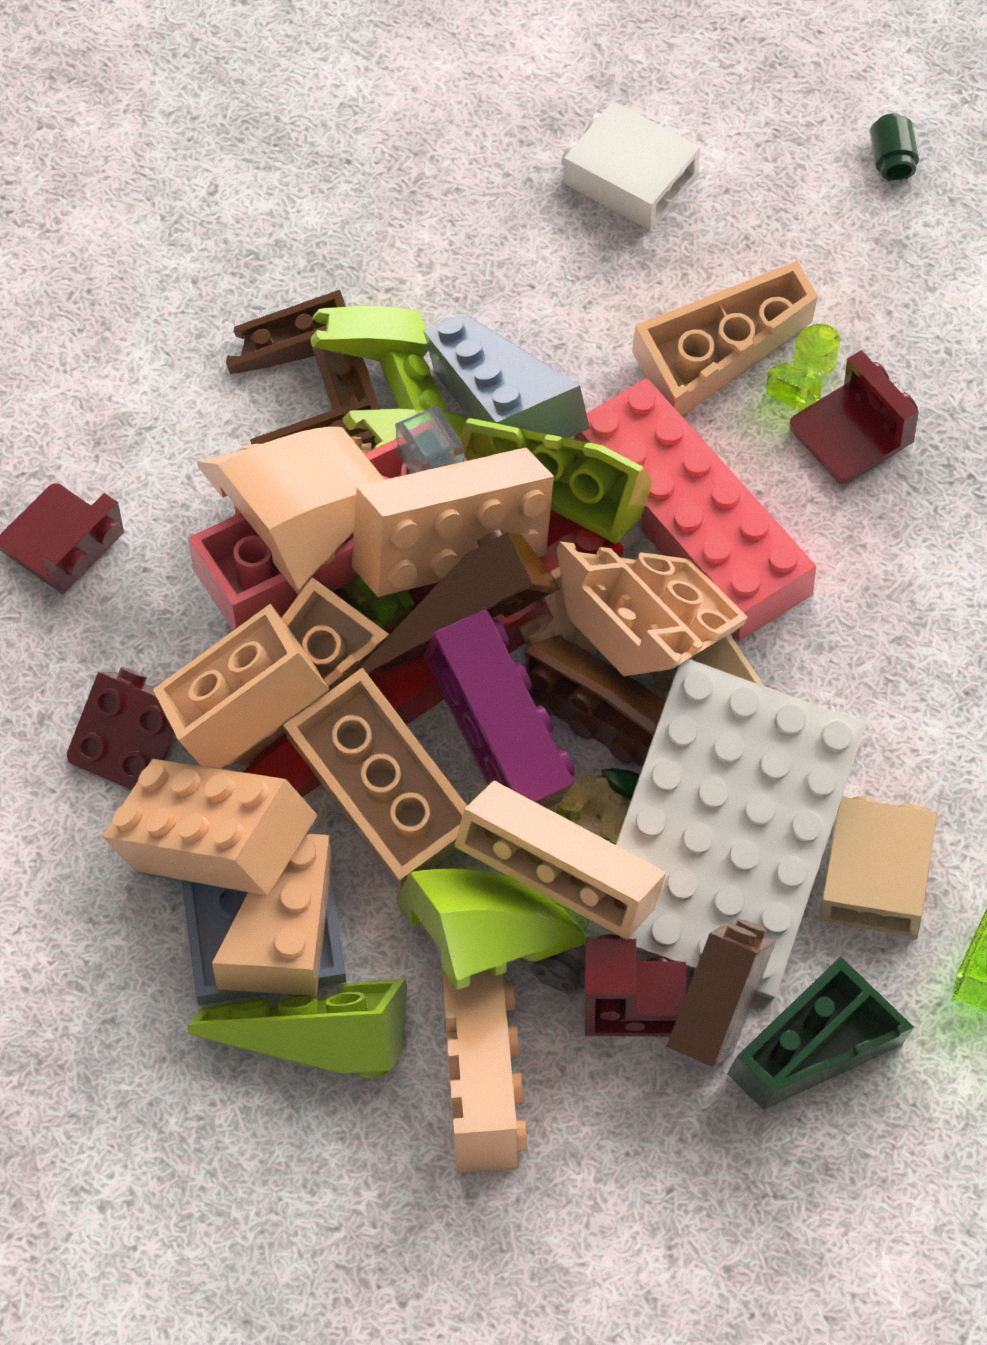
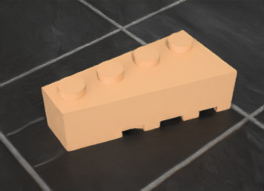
[632,261,818,416]
[442,969,527,1173]

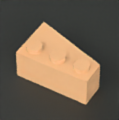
[212,833,332,996]

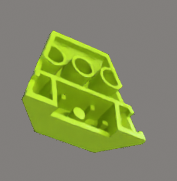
[397,869,585,990]

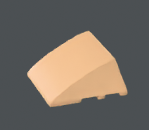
[197,427,385,595]
[557,542,748,676]

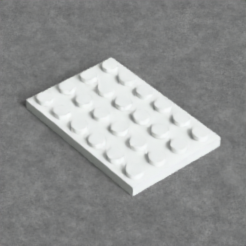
[585,659,866,1000]

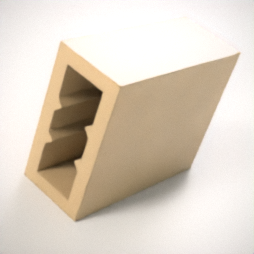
[820,796,938,938]

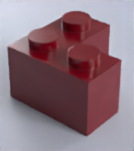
[585,934,686,1037]

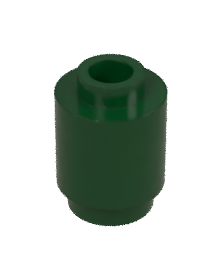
[870,113,919,181]

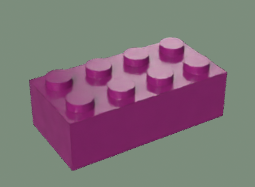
[423,609,575,808]

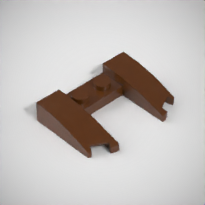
[226,290,381,449]

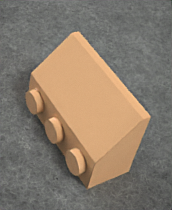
[153,604,329,769]

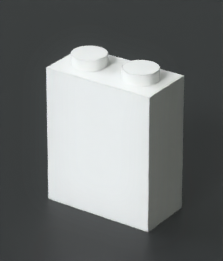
[561,101,700,231]

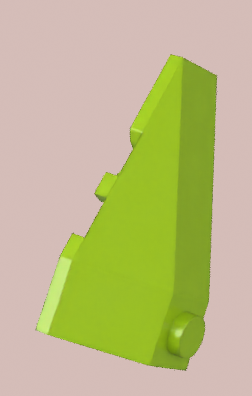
[458,418,653,544]
[187,979,407,1078]

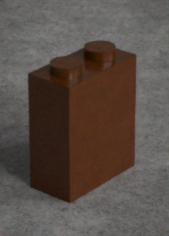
[666,919,776,1067]

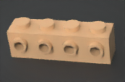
[454,781,667,940]

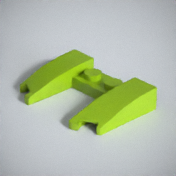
[311,306,467,450]

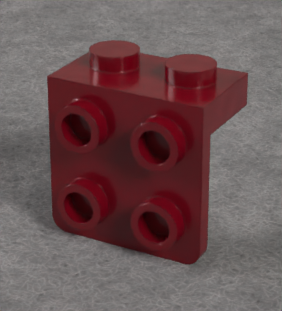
[789,350,919,484]
[0,483,124,595]
[67,667,175,790]

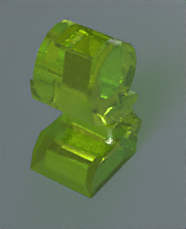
[766,323,841,411]

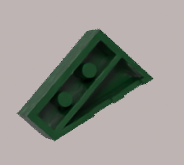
[727,956,914,1110]

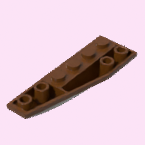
[525,635,665,767]

